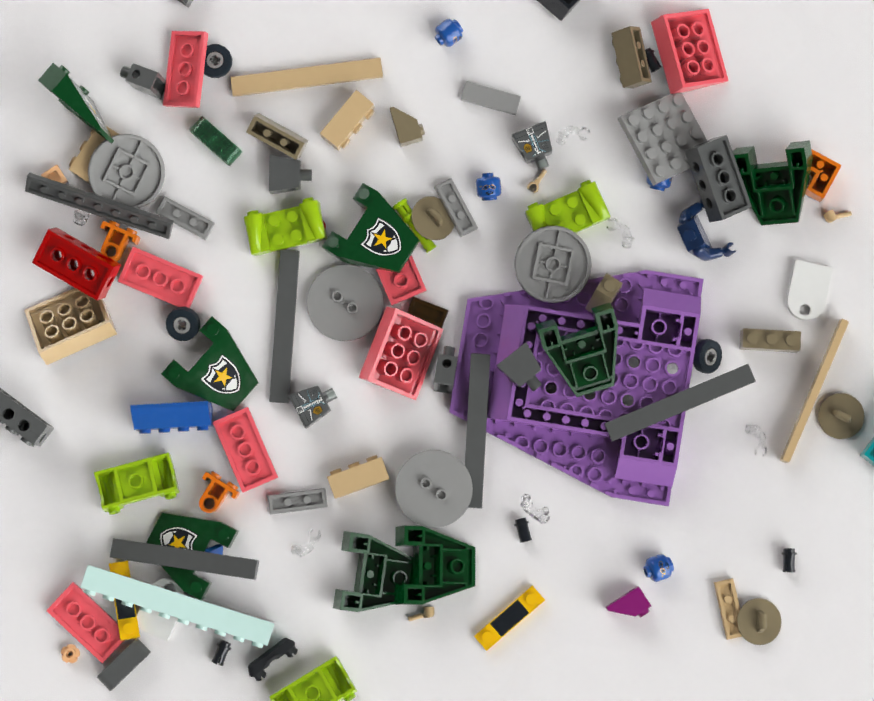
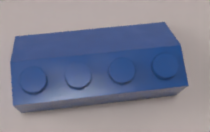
[130,401,213,434]

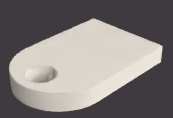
[787,259,833,320]
[137,578,186,641]

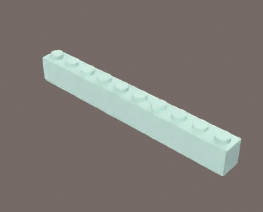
[81,565,275,648]

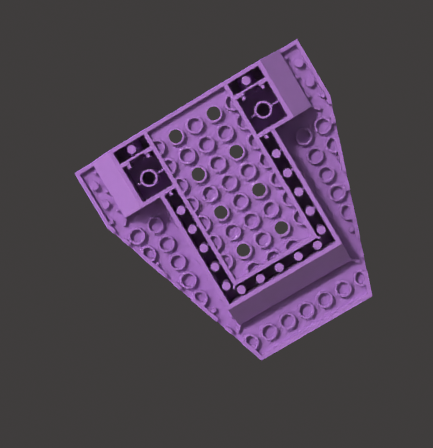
[449,270,704,506]

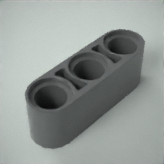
[97,638,151,691]

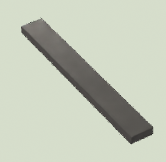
[25,173,174,239]
[269,250,300,403]
[465,353,491,509]
[604,364,756,441]
[110,538,259,580]

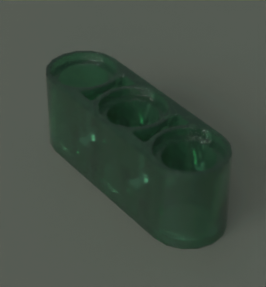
[189,116,242,166]

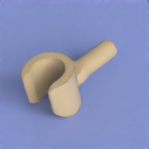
[527,169,547,193]
[823,209,852,223]
[408,607,435,622]

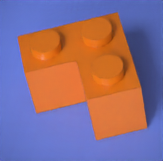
[805,149,842,202]

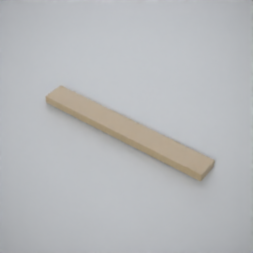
[230,58,383,97]
[780,318,849,463]

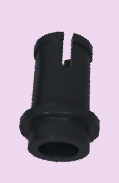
[645,48,662,73]
[514,517,532,543]
[781,548,797,572]
[211,640,231,666]

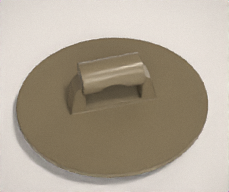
[411,196,454,240]
[818,393,864,439]
[737,598,781,645]

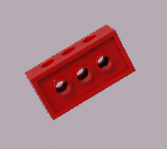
[32,227,121,300]

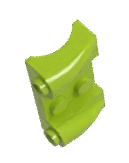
[525,180,611,233]
[244,197,327,256]
[94,452,180,515]
[269,656,357,701]

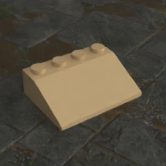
[24,288,117,365]

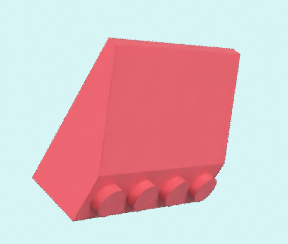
[651,9,729,94]
[359,306,443,400]

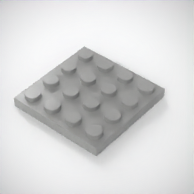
[618,92,707,186]

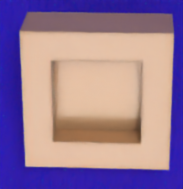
[41,165,68,184]

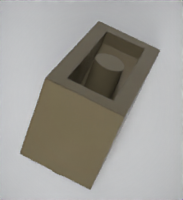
[390,107,425,147]
[585,273,623,313]

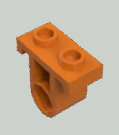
[100,220,141,262]
[199,471,240,513]

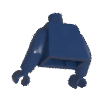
[677,199,736,261]

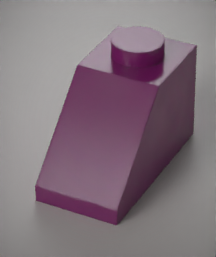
[605,586,651,618]

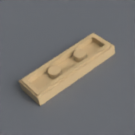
[714,578,742,640]

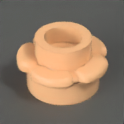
[61,644,80,663]

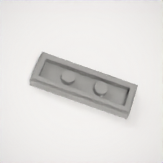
[461,81,521,115]
[434,178,478,237]
[155,196,215,240]
[268,488,328,515]

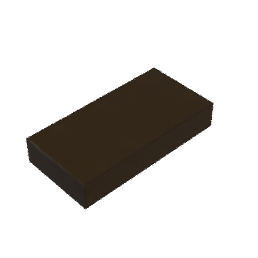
[407,297,449,328]

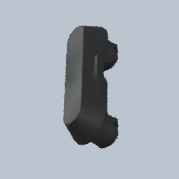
[248,638,298,681]

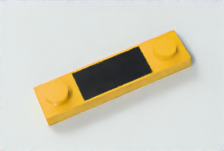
[109,561,140,641]
[474,585,545,651]

